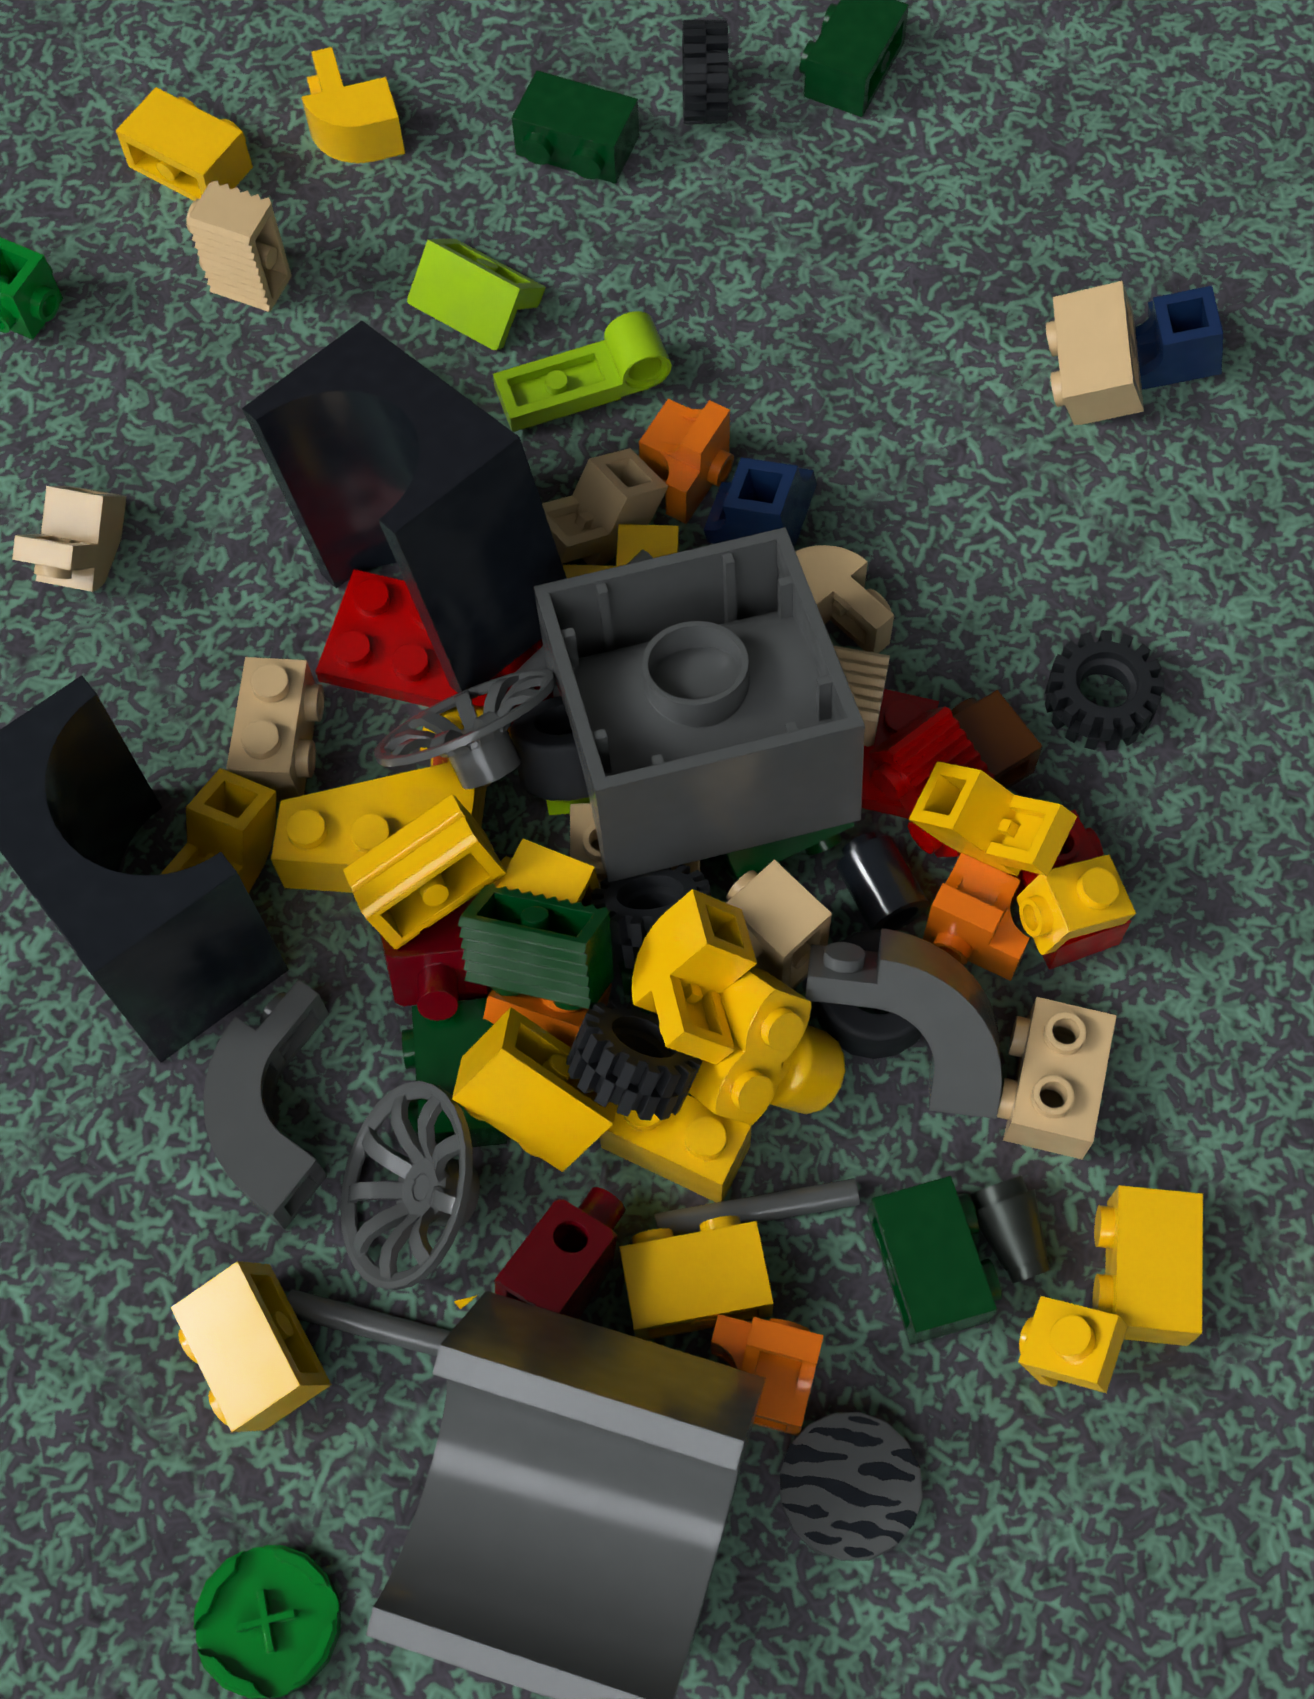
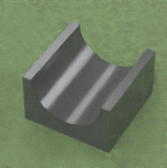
[534,527,865,882]
[366,1291,766,1699]

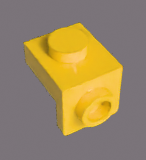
[1017,854,1137,955]
[1018,1296,1128,1393]

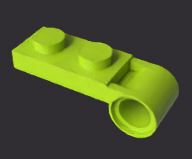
[493,311,672,432]

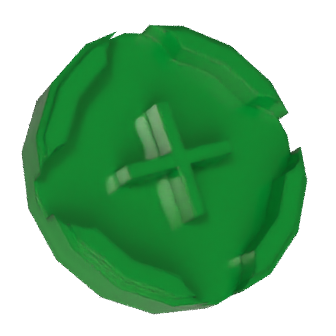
[194,1545,341,1699]

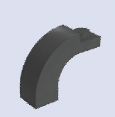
[805,928,1002,1119]
[203,979,329,1230]

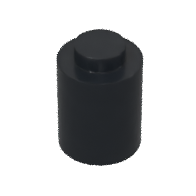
[836,832,929,930]

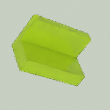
[407,239,546,350]

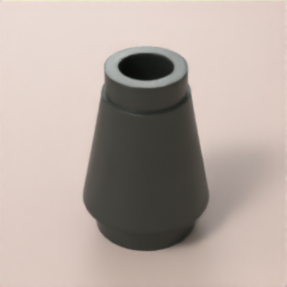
[970,1175,1051,1284]

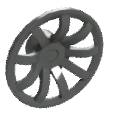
[374,668,556,789]
[340,1081,480,1290]

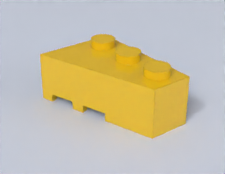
[271,762,487,893]

